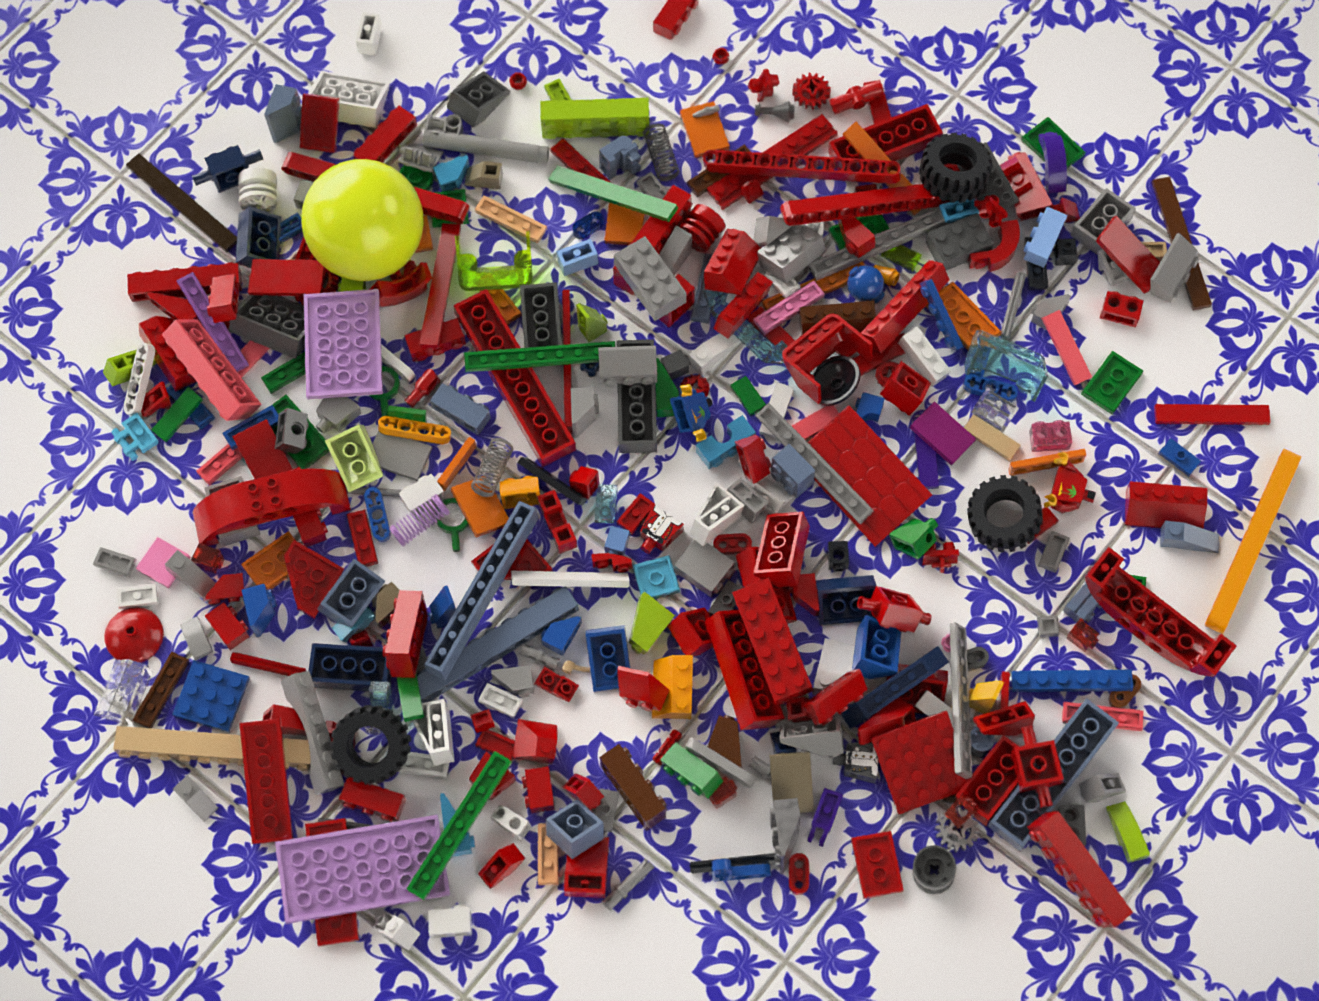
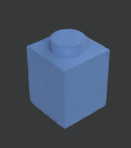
[604,526,630,556]

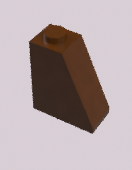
[704,715,742,769]

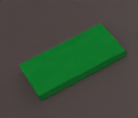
[272,394,330,469]

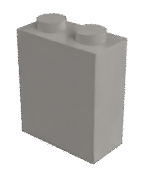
[674,540,735,598]

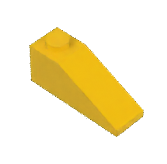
[969,681,1004,714]

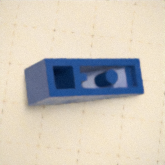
[428,585,456,629]

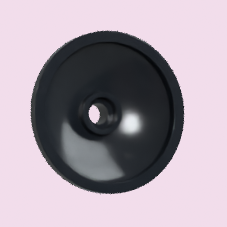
[811,356,861,406]

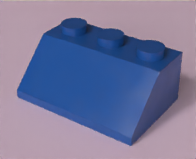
[852,615,902,679]

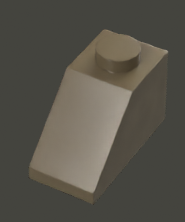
[375,581,400,629]

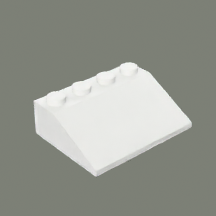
[308,71,390,127]

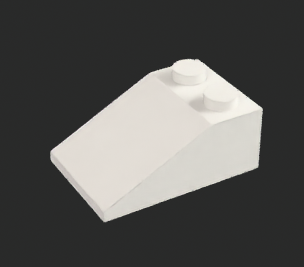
[812,638,855,703]

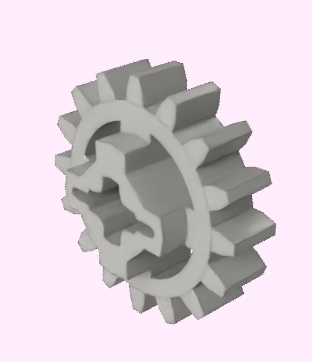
[935,807,980,852]

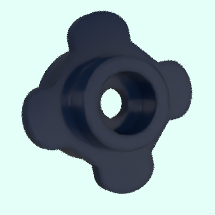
[580,362,599,377]

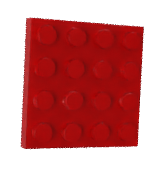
[870,710,969,815]

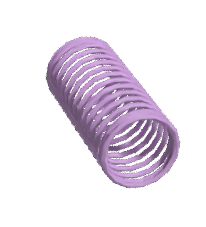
[389,494,450,546]

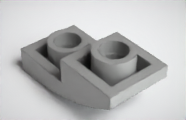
[180,616,213,661]

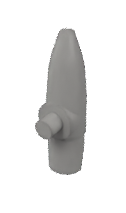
[693,105,720,117]

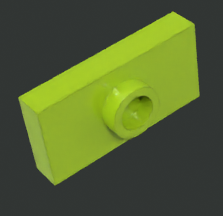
[544,78,571,101]

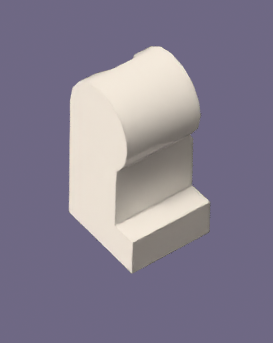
[490,804,532,841]

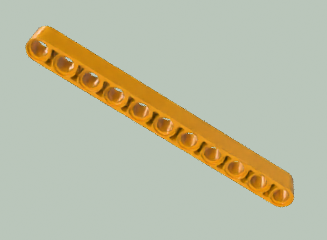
[1204,449,1302,634]

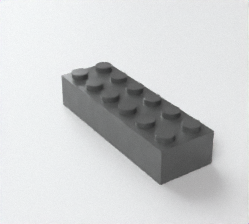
[616,339,657,453]

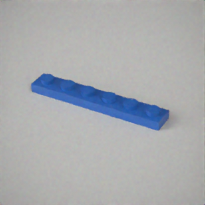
[1011,669,1133,692]

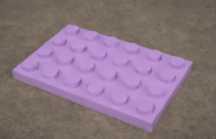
[304,289,383,400]

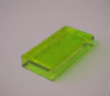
[881,245,922,272]

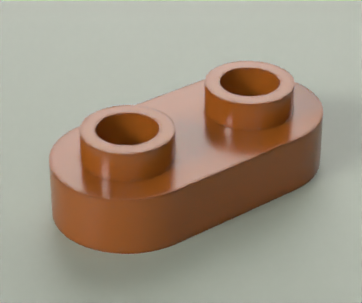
[1108,674,1142,708]

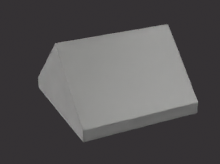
[753,216,791,246]

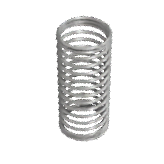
[471,438,514,497]

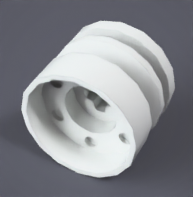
[238,167,278,212]

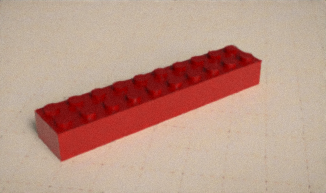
[453,289,576,468]

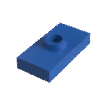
[1158,438,1201,477]

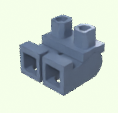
[599,136,641,180]

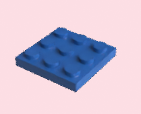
[172,660,250,733]

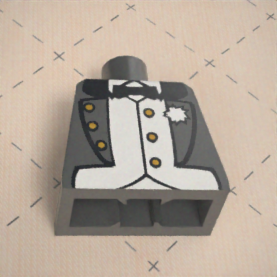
[833,742,878,784]

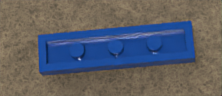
[919,279,964,351]

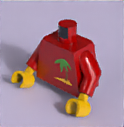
[1044,452,1096,514]

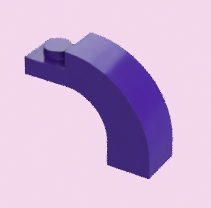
[1038,132,1067,193]

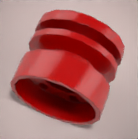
[678,204,726,253]

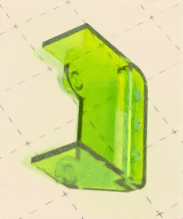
[455,231,533,291]

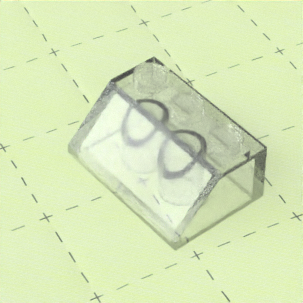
[93,659,153,726]

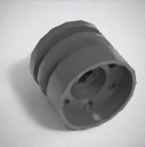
[912,845,956,894]

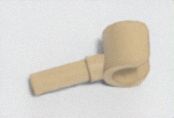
[561,660,590,674]

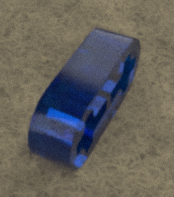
[572,211,604,239]

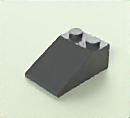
[446,71,511,127]

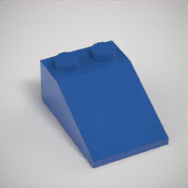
[585,625,630,692]

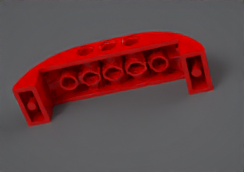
[193,468,351,548]
[1085,547,1237,677]

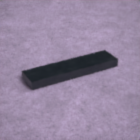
[517,457,587,505]

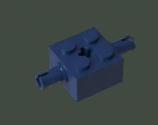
[192,145,264,193]

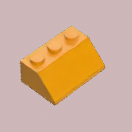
[652,655,693,719]

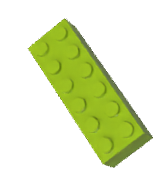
[540,98,650,139]

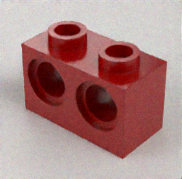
[1099,291,1144,328]

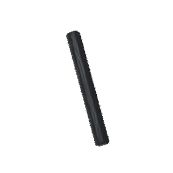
[690,853,789,874]

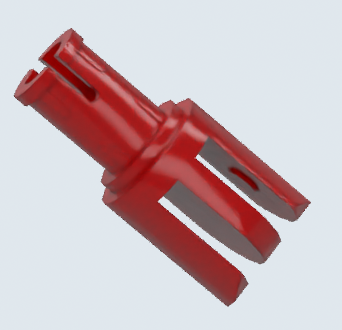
[404,368,440,408]

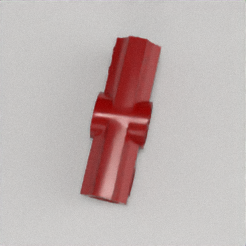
[829,80,885,115]

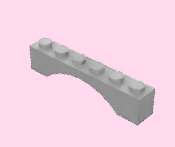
[281,671,344,795]

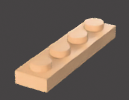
[475,195,547,244]

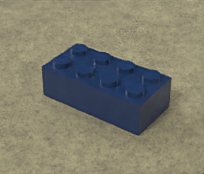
[308,643,391,693]

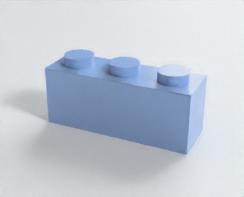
[1023,207,1067,268]

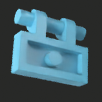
[111,413,159,461]

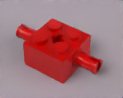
[857,586,932,633]
[1011,726,1064,808]

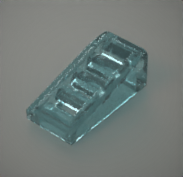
[369,681,393,710]

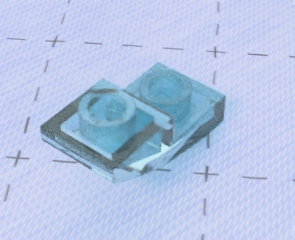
[595,484,618,523]

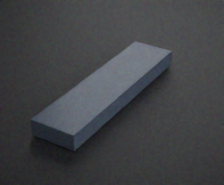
[691,253,716,324]

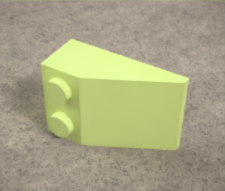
[325,424,384,493]

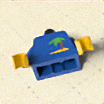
[670,384,712,442]

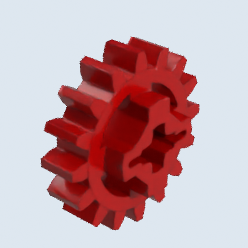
[792,72,831,110]

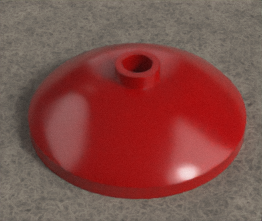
[104,607,164,664]

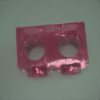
[1029,420,1073,452]

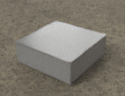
[1037,616,1060,637]

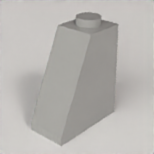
[659,226,692,275]

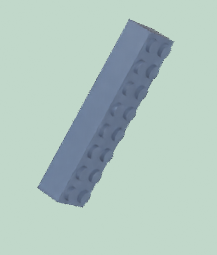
[987,698,1119,852]

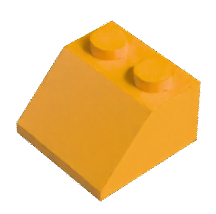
[500,475,540,509]

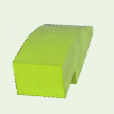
[1106,801,1150,863]

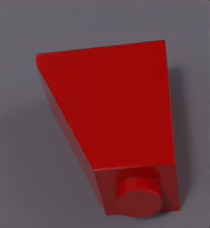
[262,704,307,736]

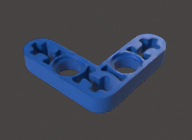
[963,344,1018,403]
[712,859,771,881]

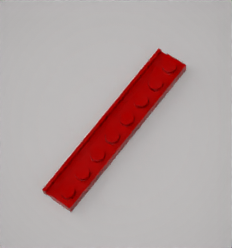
[707,114,838,210]

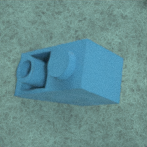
[433,155,470,192]

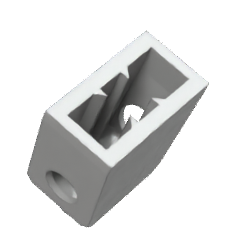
[316,397,362,434]

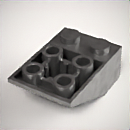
[769,798,800,874]

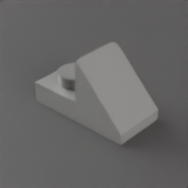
[1098,249,1129,286]

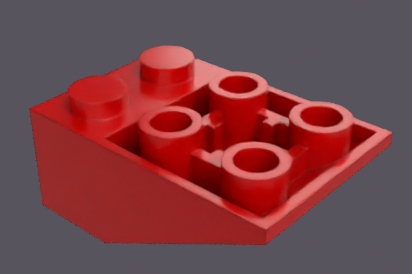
[564,837,609,898]

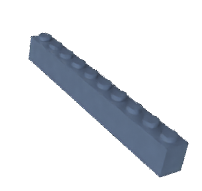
[424,501,539,681]
[397,586,579,703]

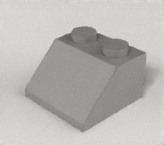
[571,387,599,438]

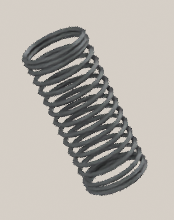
[643,124,680,181]

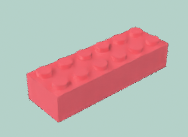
[162,319,262,421]

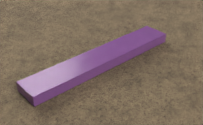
[177,272,249,372]

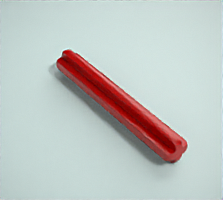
[230,652,307,676]

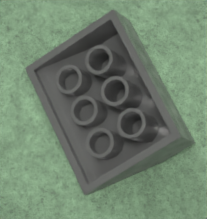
[229,295,305,359]

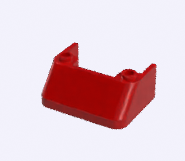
[782,314,873,404]

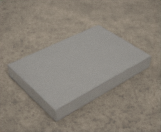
[373,430,432,481]

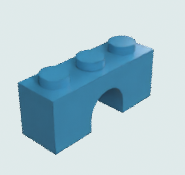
[696,415,756,469]

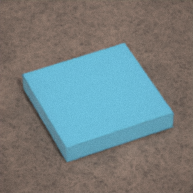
[632,555,680,599]

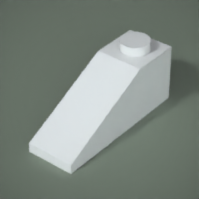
[689,333,742,376]

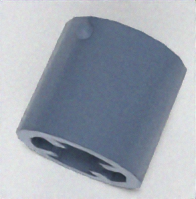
[970,727,995,757]

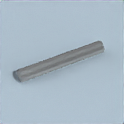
[1000,272,1026,339]

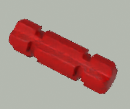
[652,729,682,765]

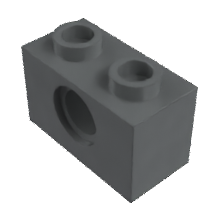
[275,408,309,454]

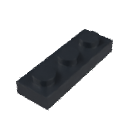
[1024,237,1048,290]

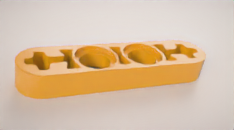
[378,416,451,444]

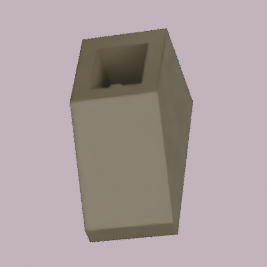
[464,161,503,190]

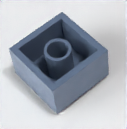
[771,444,815,498]
[546,799,604,859]

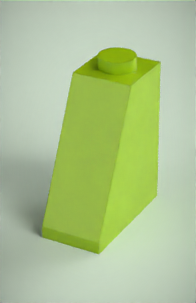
[628,591,675,655]

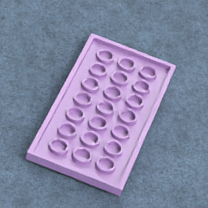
[275,815,450,924]

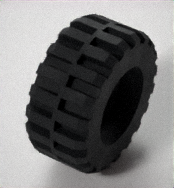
[919,133,992,203]
[967,475,1043,552]
[330,705,411,785]

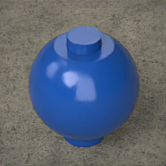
[847,265,885,304]

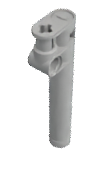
[422,113,550,164]

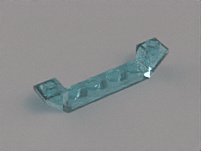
[702,288,788,364]

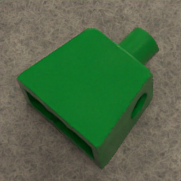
[889,518,938,559]

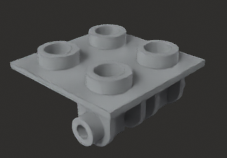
[397,142,444,172]

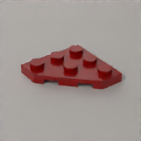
[471,539,553,580]
[284,540,344,619]

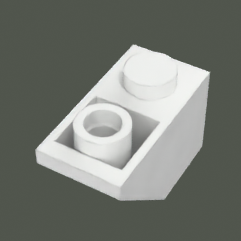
[372,910,421,951]

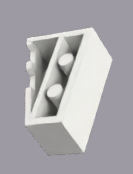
[689,482,745,546]
[412,699,455,766]

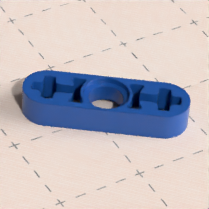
[364,487,391,542]

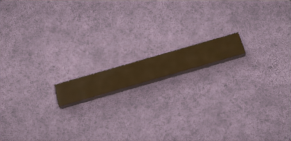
[126,153,237,253]

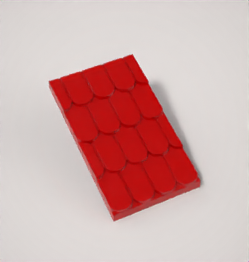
[808,405,932,547]

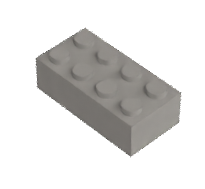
[614,237,686,321]

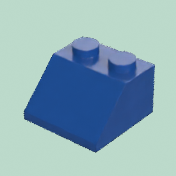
[241,584,277,638]

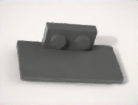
[957,142,1019,219]

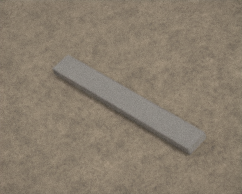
[808,208,948,281]
[755,403,874,524]
[949,622,972,779]

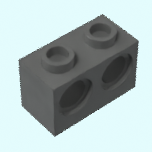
[1054,804,1086,846]

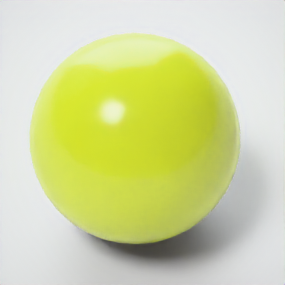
[301,159,424,281]

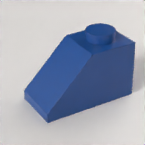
[540,616,582,656]

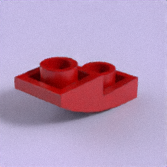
[591,553,632,573]
[534,666,579,702]

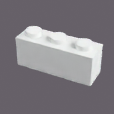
[898,327,951,387]

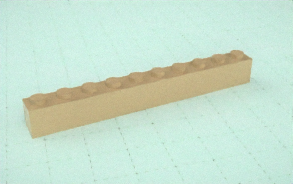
[113,726,311,771]

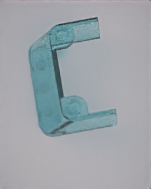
[964,330,1048,402]

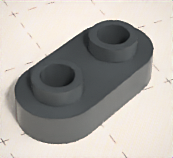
[950,647,989,672]

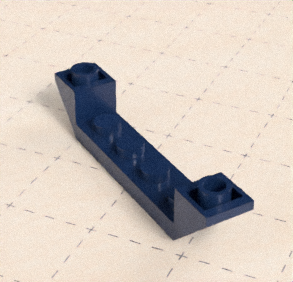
[840,646,949,729]

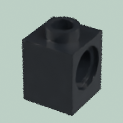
[1054,238,1077,266]
[827,541,849,572]

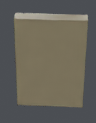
[769,752,814,813]

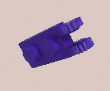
[807,787,843,847]

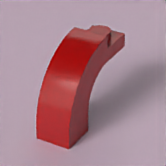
[968,219,1020,272]
[368,262,432,307]

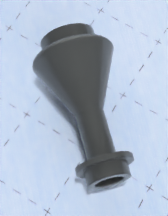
[755,101,795,122]

